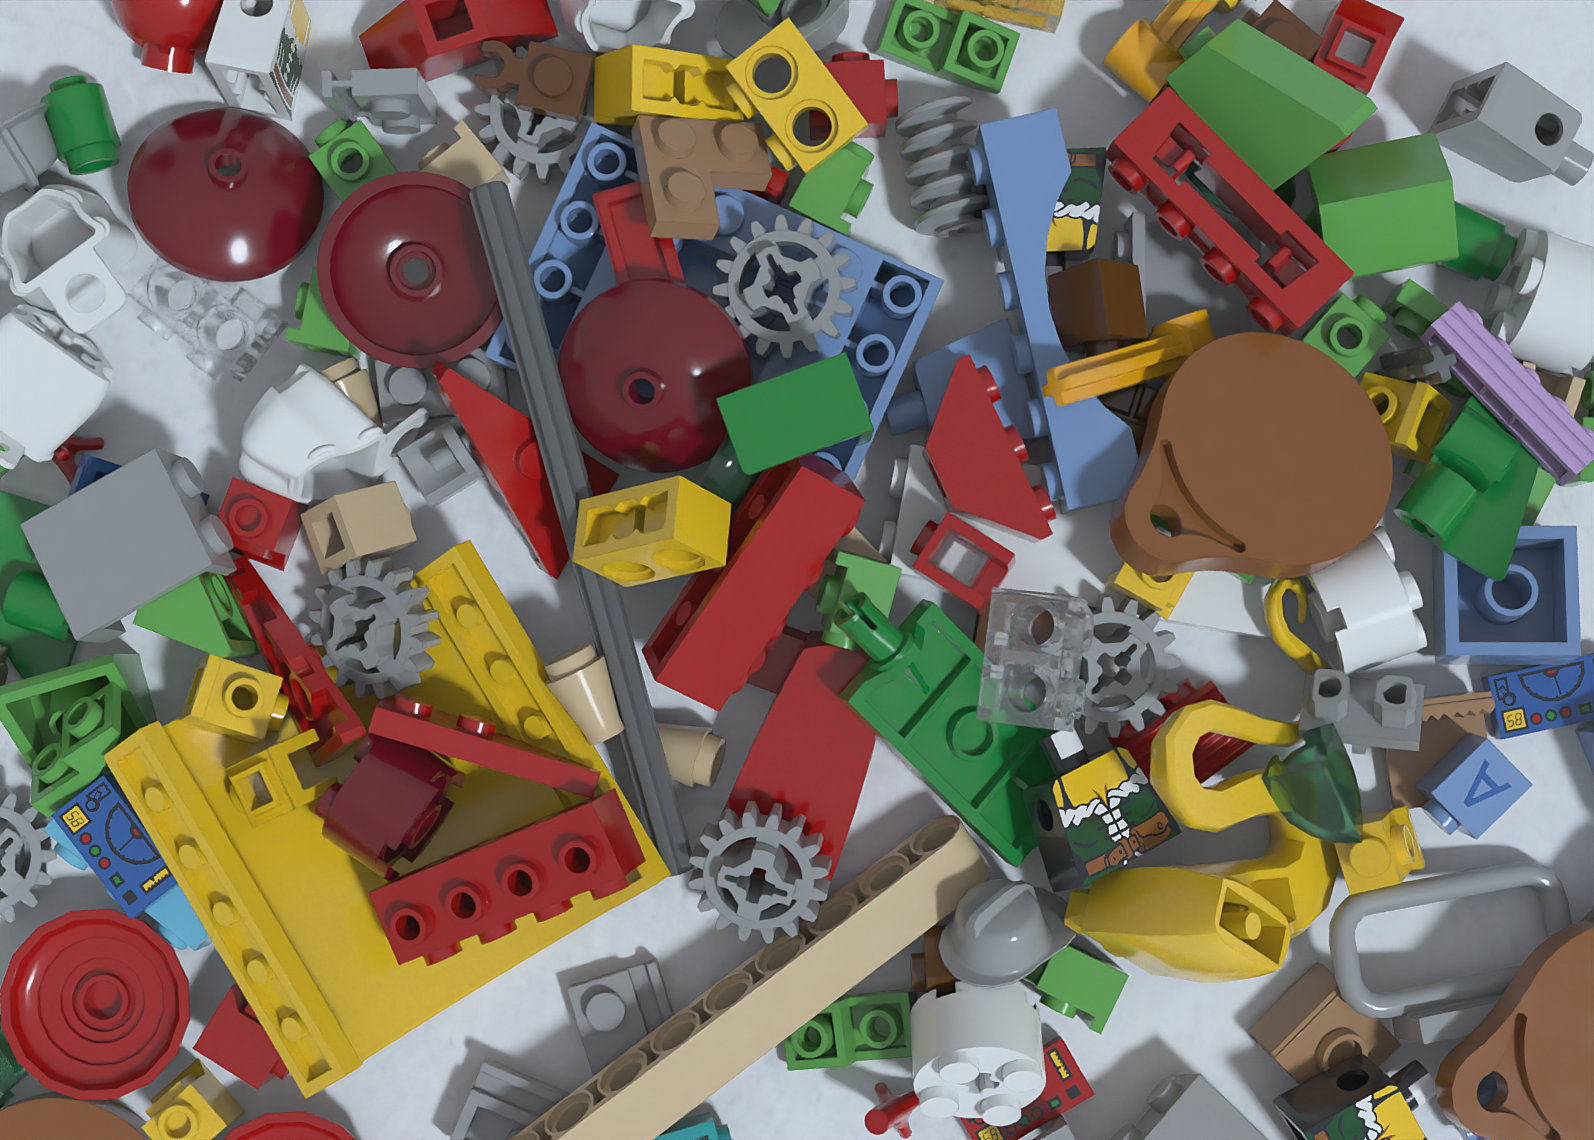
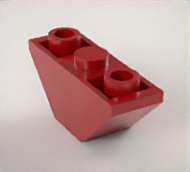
[359,0,559,82]
[922,354,1056,543]

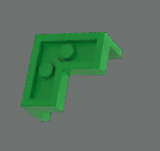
[716,352,874,475]

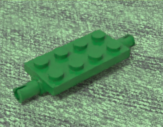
[834,592,1057,868]

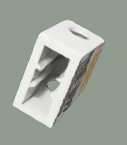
[205,0,311,121]

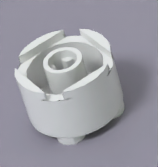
[1483,228,1594,376]
[1297,526,1427,676]
[910,981,1046,1126]

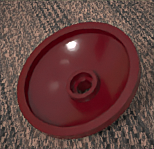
[127,107,324,282]
[317,171,503,368]
[558,278,754,473]

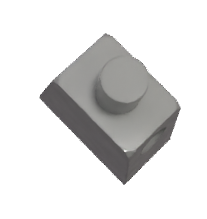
[1428,62,1594,186]

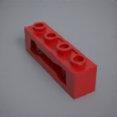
[1104,86,1355,336]

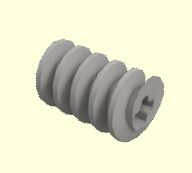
[895,96,990,238]

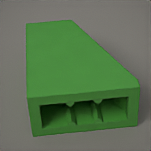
[1165,19,1378,190]

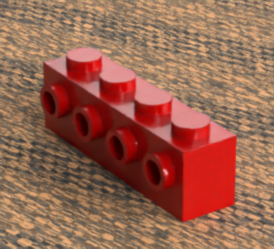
[641,454,866,712]
[368,788,646,966]

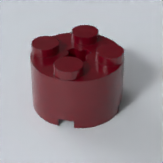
[314,733,465,881]

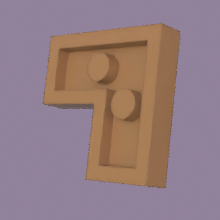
[631,115,772,240]

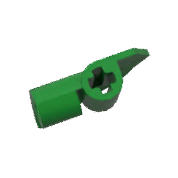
[1394,394,1540,582]
[0,490,78,680]

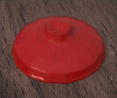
[0,909,190,1101]

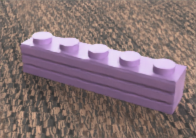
[1420,301,1594,487]

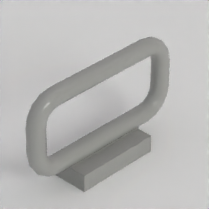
[1329,861,1572,1045]

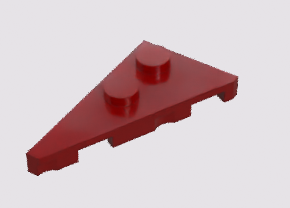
[431,362,620,579]
[223,555,367,768]
[368,693,601,799]

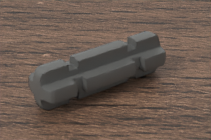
[1374,344,1457,385]

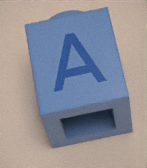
[1415,733,1533,840]

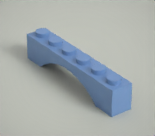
[967,108,1138,514]

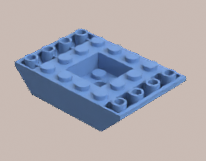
[484,122,945,483]

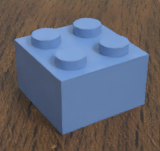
[1432,526,1581,665]

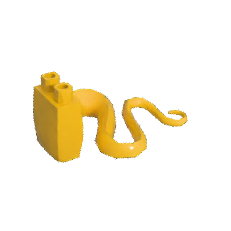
[1064,578,1340,983]

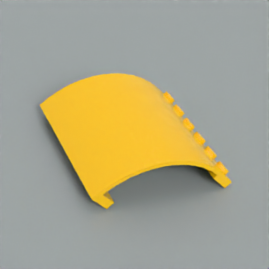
[102,540,671,1099]

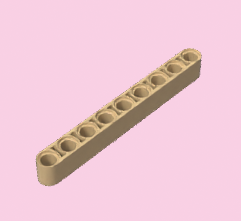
[510,815,992,1140]

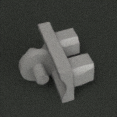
[397,392,502,508]
[1298,668,1425,755]

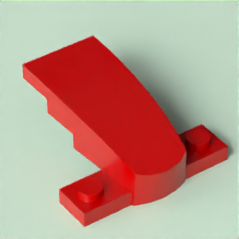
[717,624,877,918]

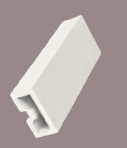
[879,444,1277,639]

